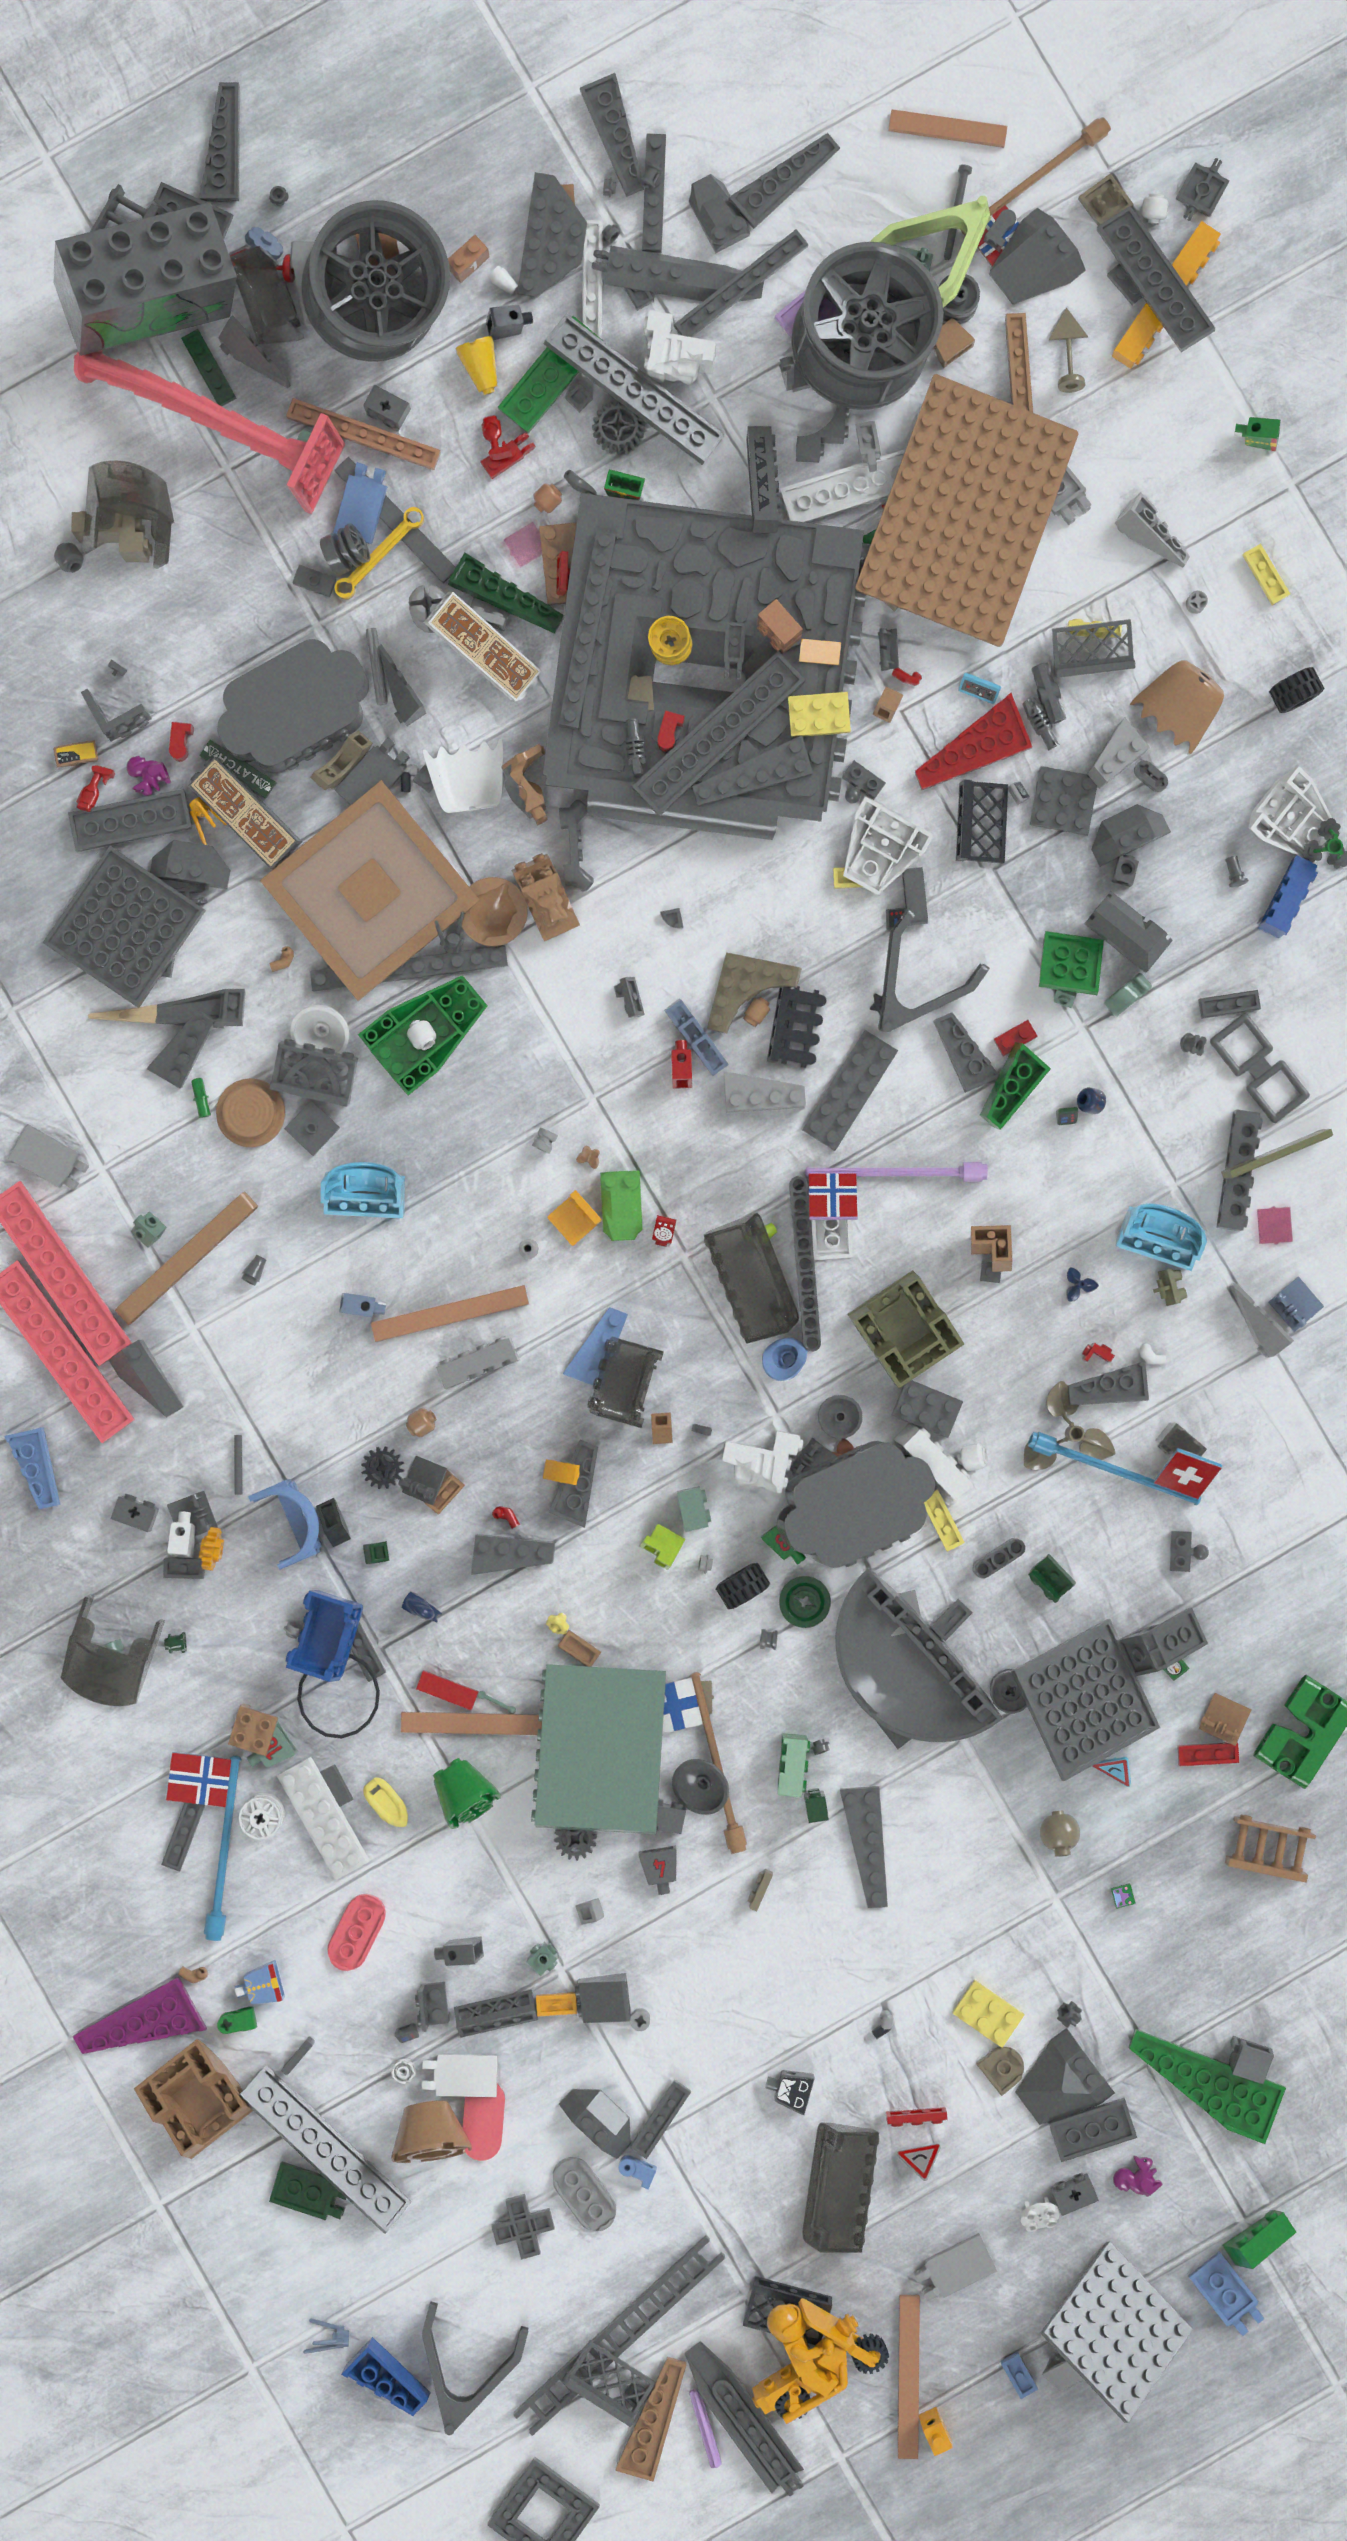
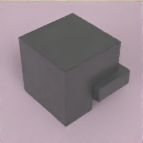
[1229,2036,1274,2084]

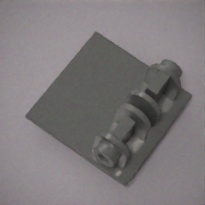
[790,1438,837,1476]
[398,1456,448,1505]
[167,1491,218,1536]

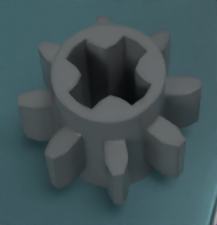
[1057,2001,1082,2028]

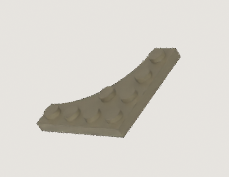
[707,952,802,1034]

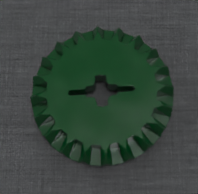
[779,1576,831,1628]

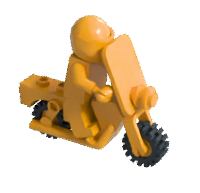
[752,2298,889,2424]

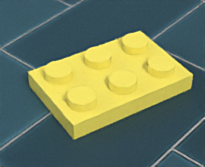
[788,692,851,738]
[952,1979,1025,2048]

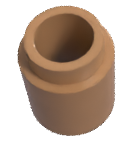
[743,997,771,1028]

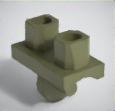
[1153,1268,1187,1306]

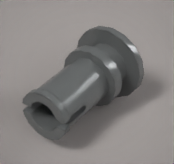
[1225,856,1249,888]

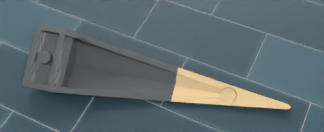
[88,989,245,1028]

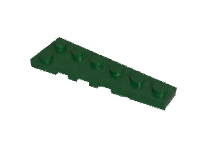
[448,552,564,634]

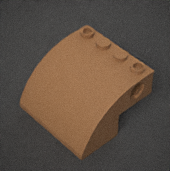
[134,2039,253,2159]

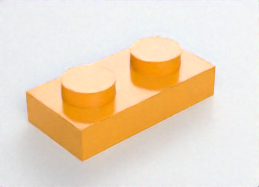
[536,1992,577,2016]

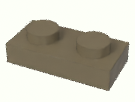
[747,1869,773,1912]

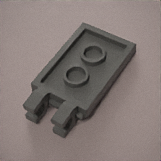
[335,737,410,805]

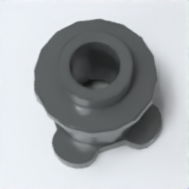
[1180,1033,1207,1056]

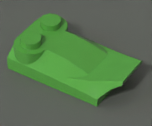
[600,1171,643,1241]

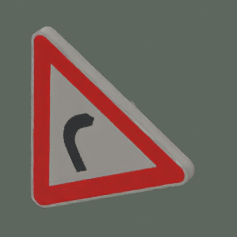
[897,2144,941,2181]

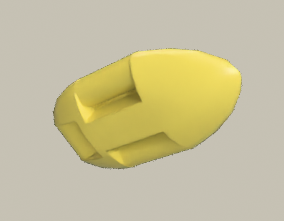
[363,1778,408,1827]

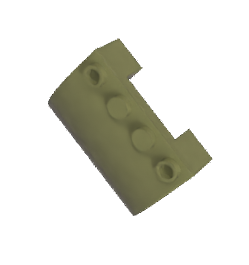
[847,1270,964,1389]

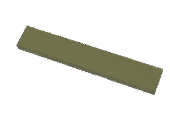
[1221,1129,1333,1179]

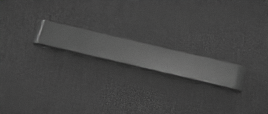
[789,1176,821,1352]

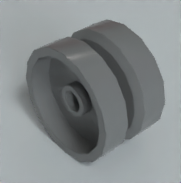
[939,274,980,324]
[818,1395,862,1439]

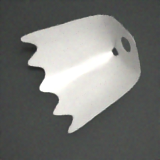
[423,738,503,813]

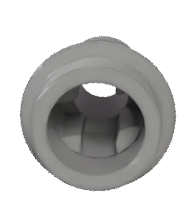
[519,1239,539,1259]

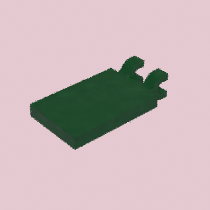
[269,2161,347,2220]

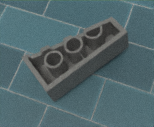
[471,1534,556,1575]

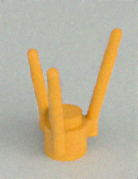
[189,797,227,845]

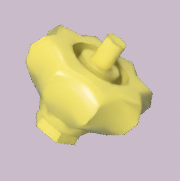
[546,1613,569,1635]

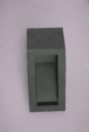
[316,1498,351,1547]

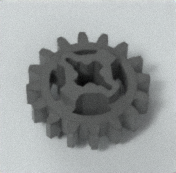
[554,1829,597,1861]

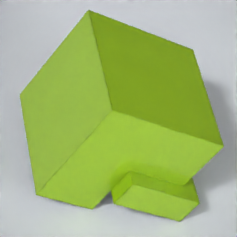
[639,1524,685,1570]

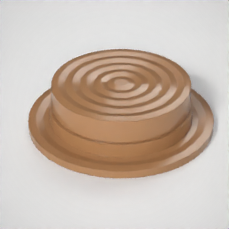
[462,877,528,946]
[216,1078,285,1147]

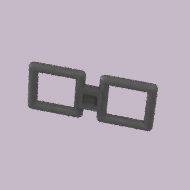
[1210,1013,1310,1123]

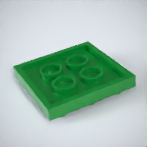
[1038,931,1104,996]

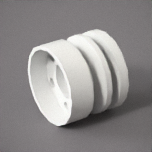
[239,1793,285,1840]

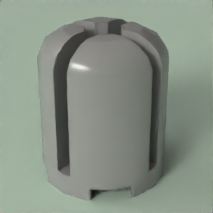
[408,585,445,633]

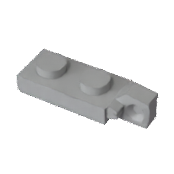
[855,421,881,472]

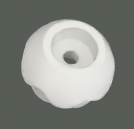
[391,2059,416,2084]

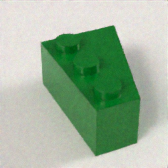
[1222,2210,1297,2269]

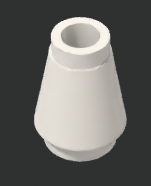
[489,265,518,295]

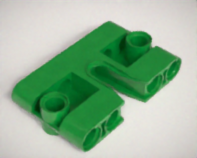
[1253,1674,1347,1789]

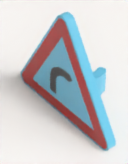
[1092,1757,1131,1787]

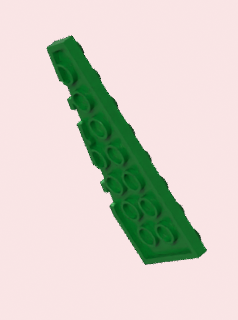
[1128,2029,1286,2144]

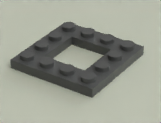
[487,2457,600,2541]

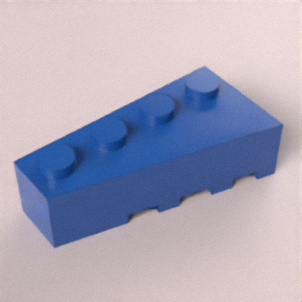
[1258,855,1318,938]
[341,2337,431,2416]

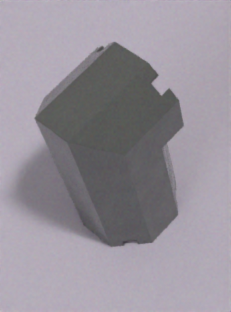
[1084,891,1173,973]

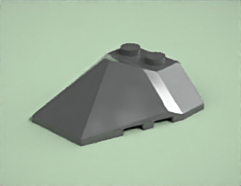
[1015,2028,1115,2125]

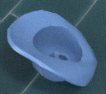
[762,1337,808,1381]

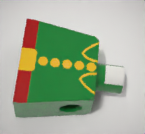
[1234,417,1281,451]
[604,469,645,501]

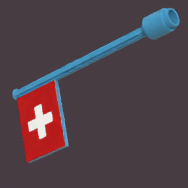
[1028,1432,1223,1505]

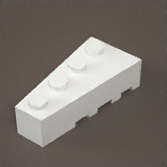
[893,1423,973,1501]

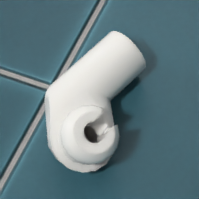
[1139,1343,1166,1365]

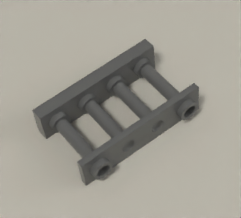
[90,184,162,232]

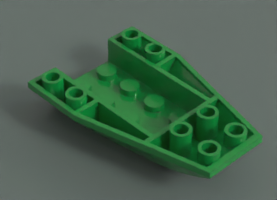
[358,975,488,1096]

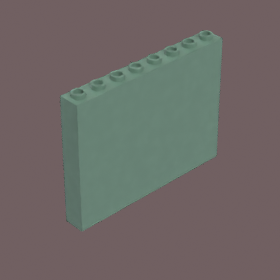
[531,1664,666,1835]

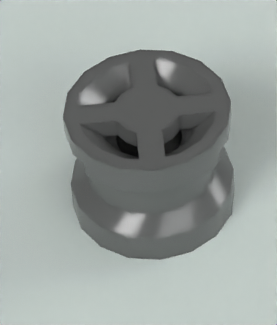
[760,1629,778,1650]

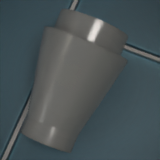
[241,1255,267,1286]

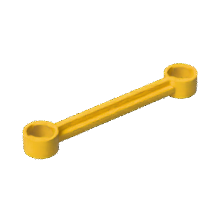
[335,507,424,599]

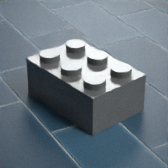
[892,1380,963,1438]

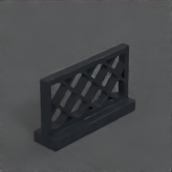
[956,779,1008,863]
[743,2276,832,2345]

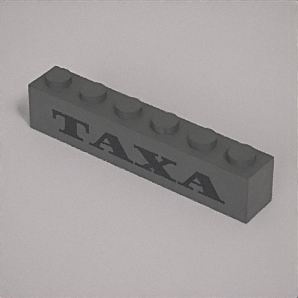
[746,426,781,533]

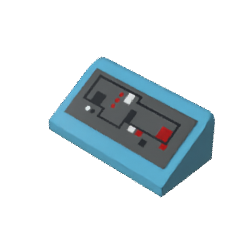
[958,673,1001,704]

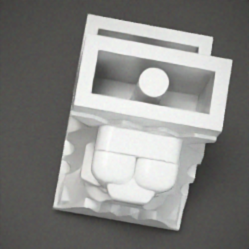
[643,310,716,385]
[722,1430,803,1493]

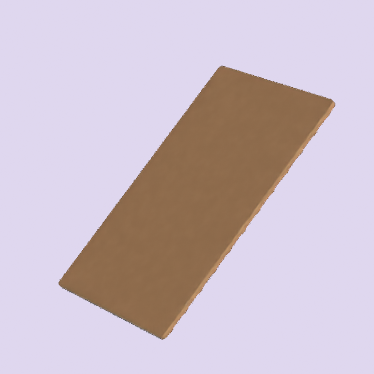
[855,374,1079,647]

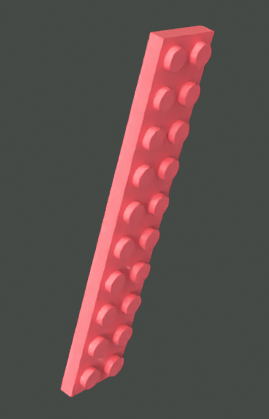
[0,1181,132,1366]
[0,1260,135,1443]

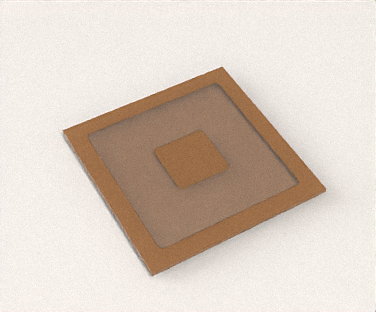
[260,780,480,1001]

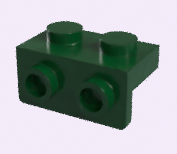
[1028,1554,1076,1603]

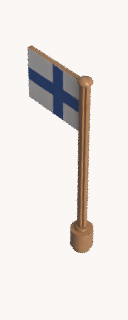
[663,1672,747,1854]

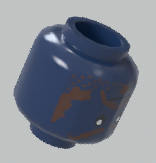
[1077,1087,1106,1115]

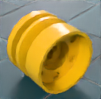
[648,616,693,666]

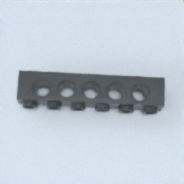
[1216,1109,1263,1231]

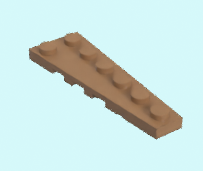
[616,2357,686,2482]

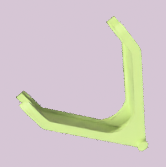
[870,196,991,307]

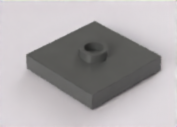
[284,1100,340,1156]

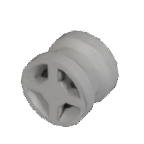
[1186,590,1208,614]
[630,2008,650,2031]

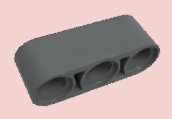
[902,867,928,926]
[973,1538,1026,1578]

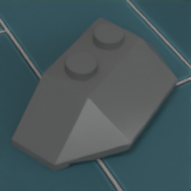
[1091,804,1171,867]
[150,840,231,889]
[559,2089,631,2159]

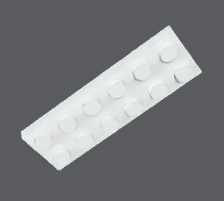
[277,1757,370,1880]

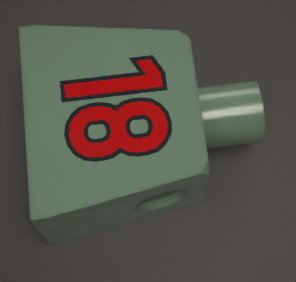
[247,1721,298,1768]

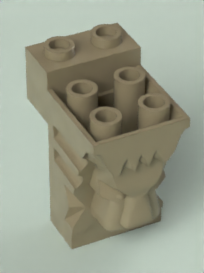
[71,493,153,563]

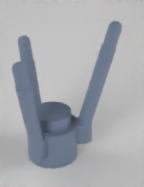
[303,2318,349,2354]

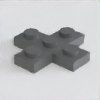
[491,2194,555,2260]

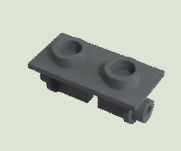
[878,628,899,671]

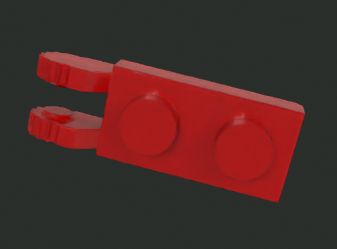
[480,433,536,479]

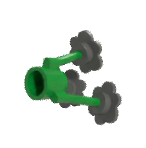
[1302,818,1347,869]

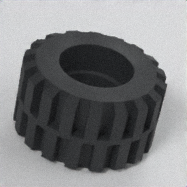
[1269,667,1325,713]
[715,1563,770,1609]

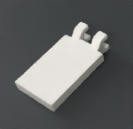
[422,2054,498,2097]

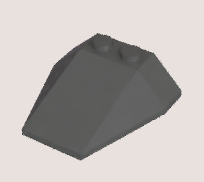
[988,208,1086,305]

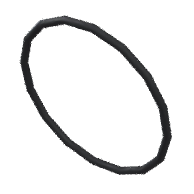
[297,1654,380,1739]

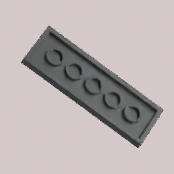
[68,789,193,852]
[802,1030,898,1151]

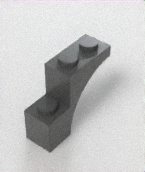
[796,404,849,463]

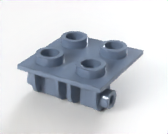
[1269,1276,1324,1332]

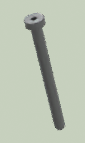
[944,164,972,260]

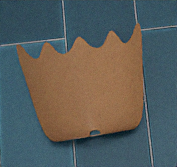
[1130,660,1224,754]

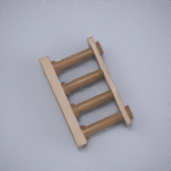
[1225,1814,1316,1883]

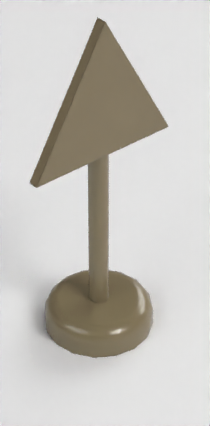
[1049,307,1088,393]

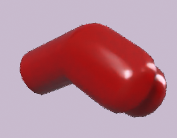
[892,668,922,686]
[492,1506,520,1529]

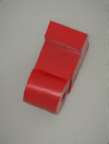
[657,710,685,752]
[169,722,194,762]

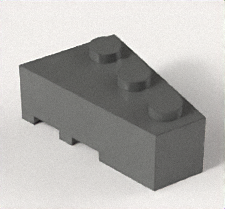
[657,1798,686,1834]

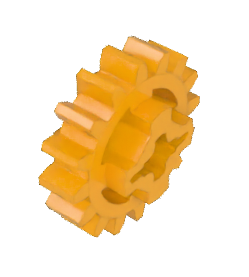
[199,1527,224,1571]

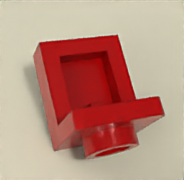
[1082,1343,1115,1362]

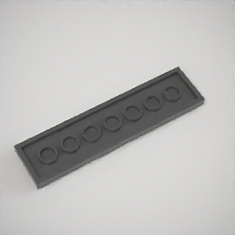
[1097,206,1215,352]

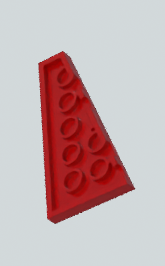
[915,693,1032,790]

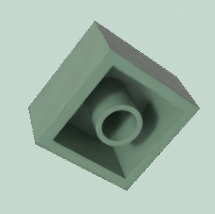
[677,1486,712,1532]

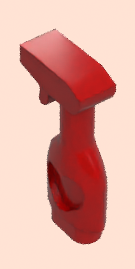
[481,415,512,460]
[76,765,115,812]

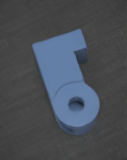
[618,2155,657,2190]

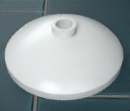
[290,1005,350,1061]

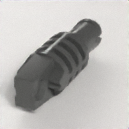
[1022,697,1060,751]
[626,718,646,776]

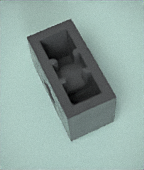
[363,385,411,430]
[111,1494,159,1532]
[1050,2173,1099,2216]

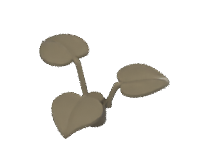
[1024,1381,1116,1470]

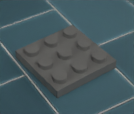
[1030,766,1097,836]

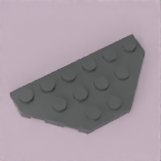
[517,172,587,298]

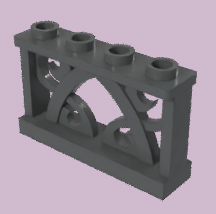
[270,1039,358,1107]

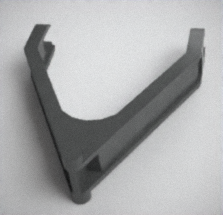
[878,908,990,1032]
[422,2301,529,2435]

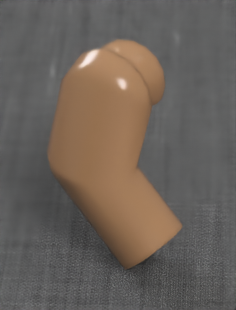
[269,946,294,972]
[178,1966,208,1983]

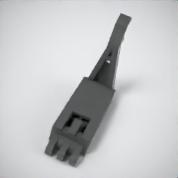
[779,349,850,392]

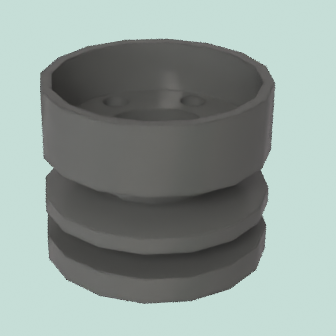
[320,523,370,576]
[990,1669,1027,1714]

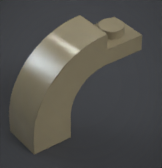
[310,730,373,790]

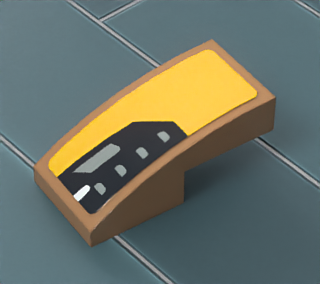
[53,740,98,768]

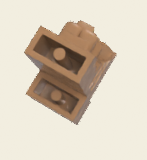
[511,853,580,942]

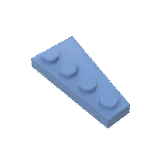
[563,1307,628,1388]
[4,1427,60,1509]

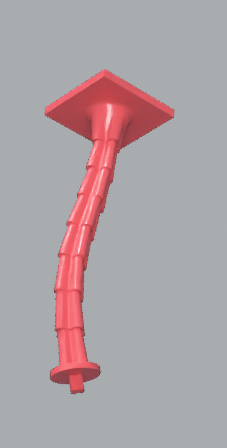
[74,350,345,514]

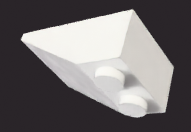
[811,1220,853,1260]

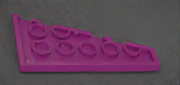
[72,1976,207,2054]

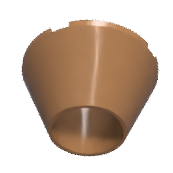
[391,2101,472,2163]

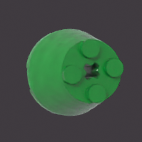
[433,1758,501,1829]

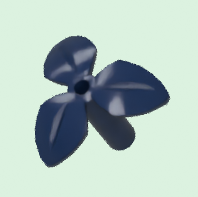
[1066,1267,1099,1302]

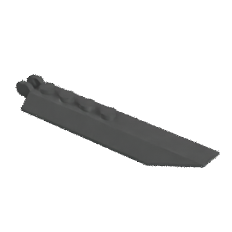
[591,246,764,302]
[685,2341,804,2496]

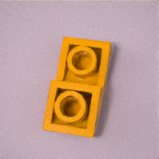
[543,1459,580,1485]

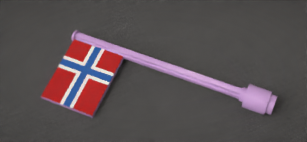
[805,1162,988,1220]

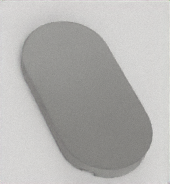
[553,2157,616,2231]

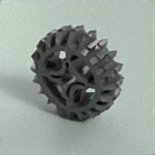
[592,401,645,455]

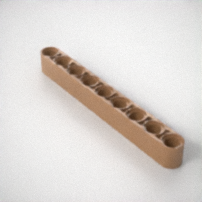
[115,1192,258,1325]

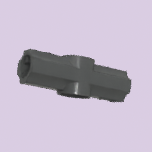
[1031,662,1066,724]

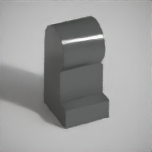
[983,209,1016,252]

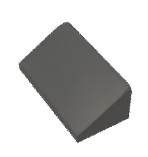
[320,1764,354,1807]

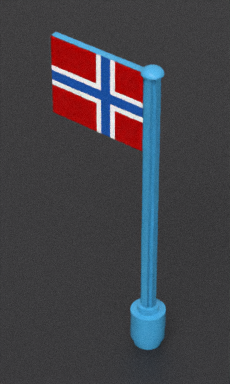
[166,1752,242,1941]

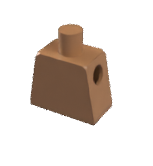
[933,318,975,368]

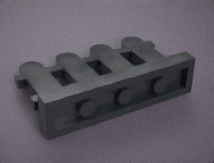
[766,986,827,1068]

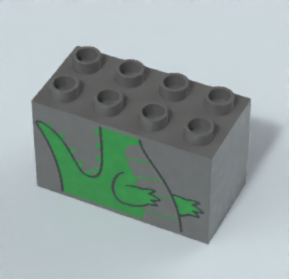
[53,202,237,356]

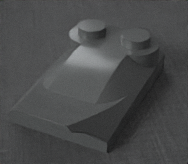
[689,174,750,254]

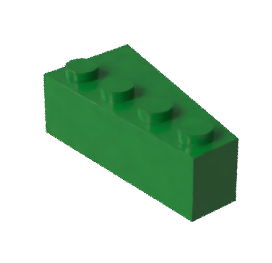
[980,1042,1051,1130]

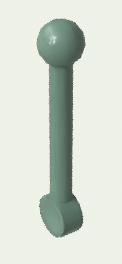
[478,1691,516,1714]

